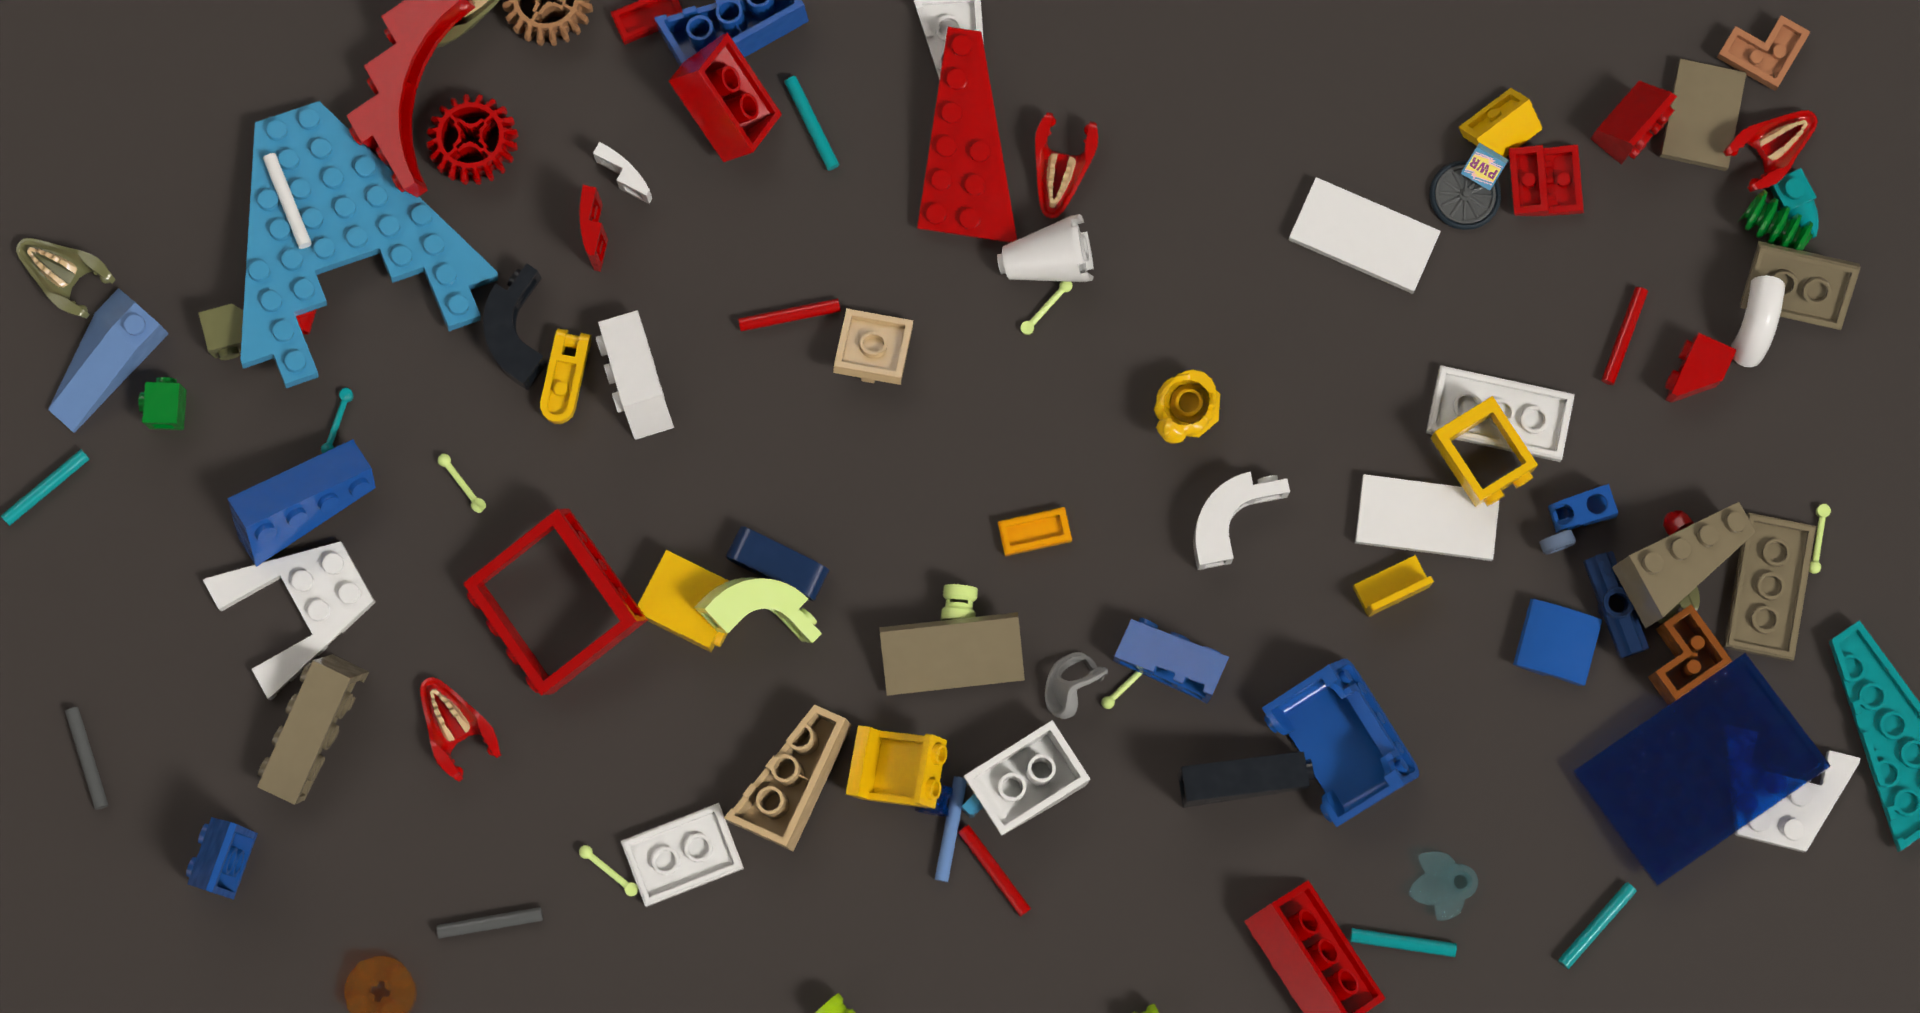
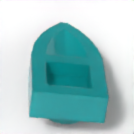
[1769,168,1819,238]

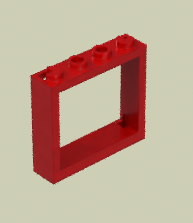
[463,509,648,696]

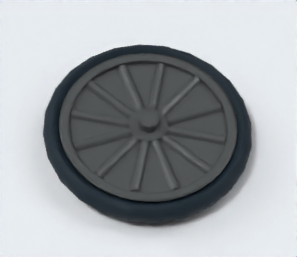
[1429,160,1501,230]

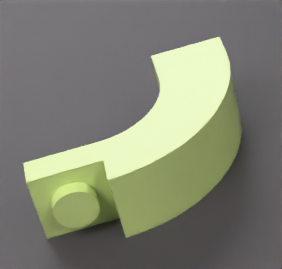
[694,577,822,643]

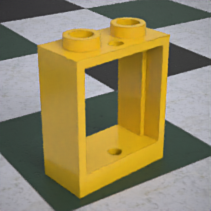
[1430,396,1538,507]

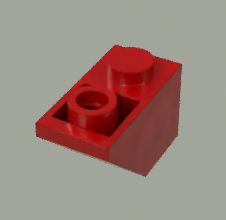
[1664,333,1736,403]

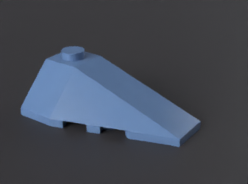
[48,288,169,433]

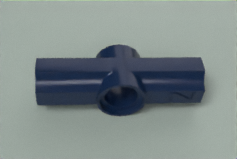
[1583,551,1649,659]

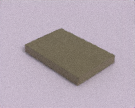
[1660,59,1747,171]
[1740,241,1861,330]

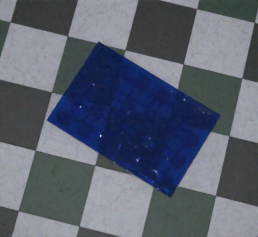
[1573,653,1831,887]

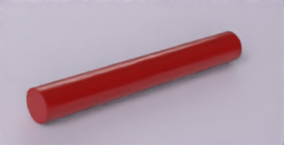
[1601,287,1648,385]
[738,298,841,332]
[958,824,1031,917]

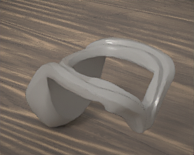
[1045,652,1108,719]

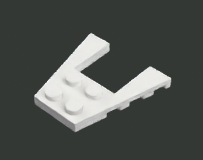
[203,541,376,700]

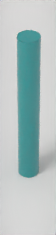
[784,76,840,171]
[1,449,90,526]
[1558,882,1637,969]
[1350,928,1457,957]

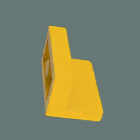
[1459,88,1542,157]
[1353,555,1434,617]

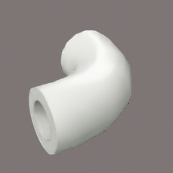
[1731,275,1785,367]

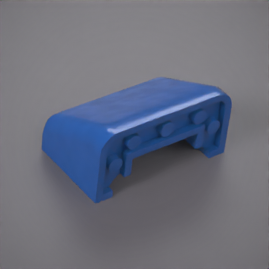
[1262,659,1420,827]

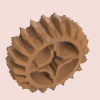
[502,0,593,46]

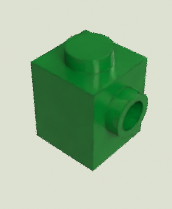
[138,377,187,430]

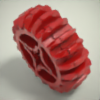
[426,94,518,185]

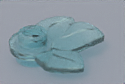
[1409,851,1478,921]

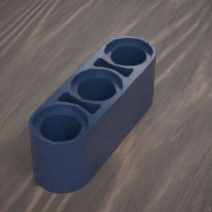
[725,526,830,601]

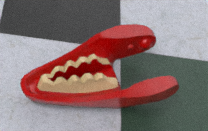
[1723,110,1818,192]
[1035,112,1098,218]
[420,677,502,782]

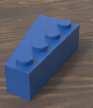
[654,0,809,66]
[227,439,376,567]

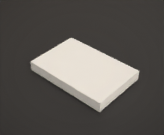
[621,803,744,907]

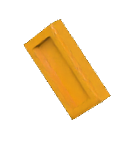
[997,507,1072,557]

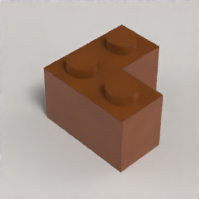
[1648,604,1733,705]

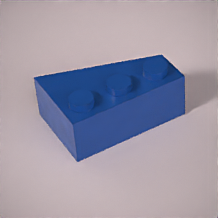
[1113,618,1229,704]

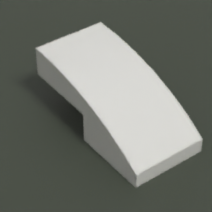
[593,142,652,204]

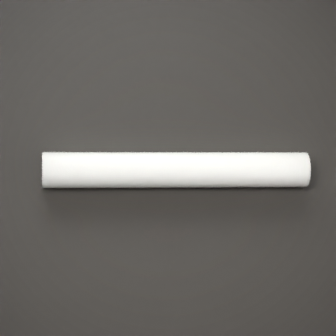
[263,153,312,249]

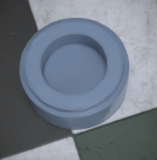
[1539,530,1576,555]

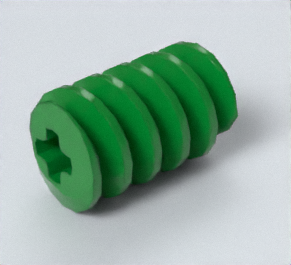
[1737,190,1814,251]

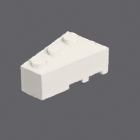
[596,310,674,440]

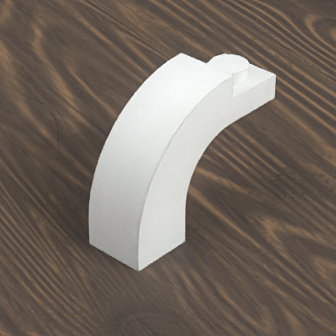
[1193,471,1290,570]

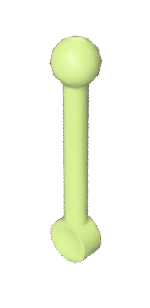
[1021,281,1073,335]
[438,454,486,513]
[1809,504,1831,574]
[1101,671,1142,709]
[579,845,639,896]

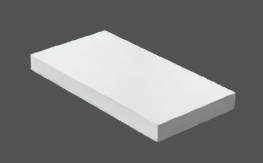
[1288,177,1441,294]
[1426,365,1575,462]
[1355,474,1499,561]

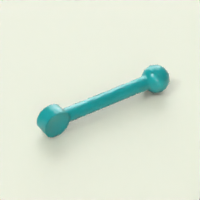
[321,388,354,454]

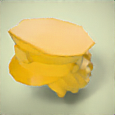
[1154,369,1221,444]

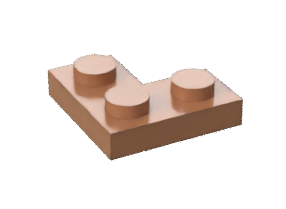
[1716,15,1810,91]

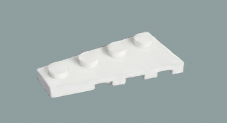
[914,0,984,80]

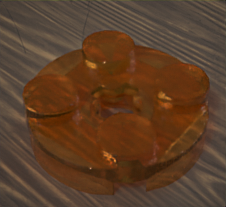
[344,956,417,1013]

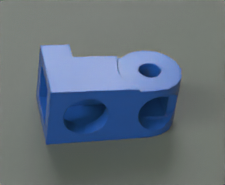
[1548,484,1618,533]

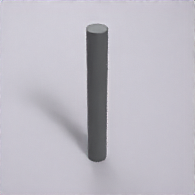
[65,707,109,810]
[437,907,543,939]

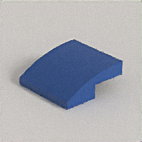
[1513,599,1602,686]

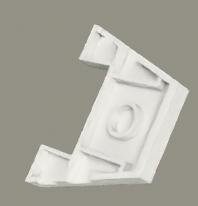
[1723,725,1860,852]

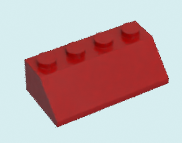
[1244,880,1386,1013]

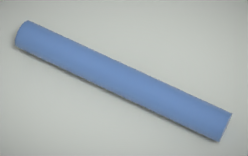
[934,776,967,882]

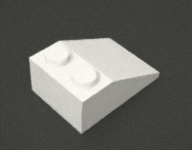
[963,720,1090,836]

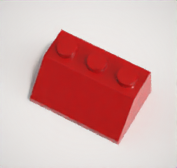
[668,33,782,162]

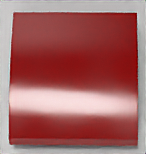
[1509,144,1584,216]
[579,185,608,272]

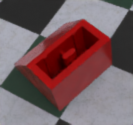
[1591,81,1677,165]

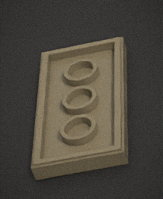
[1723,513,1816,662]
[879,612,1025,696]

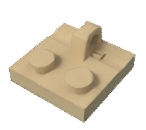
[833,308,913,385]

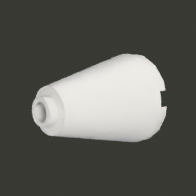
[997,214,1094,282]

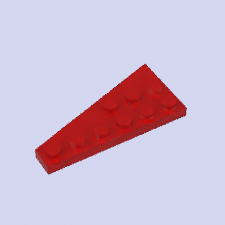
[917,27,1017,243]

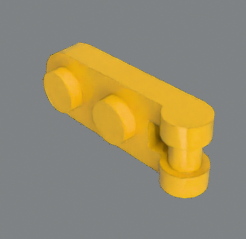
[540,328,592,424]

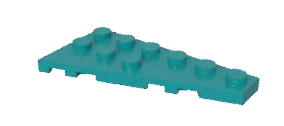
[1829,620,1920,852]

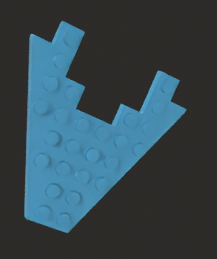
[240,101,498,388]

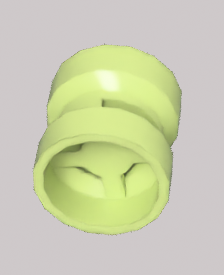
[940,584,978,621]

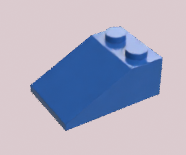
[186,817,258,900]

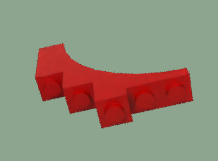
[346,0,475,198]

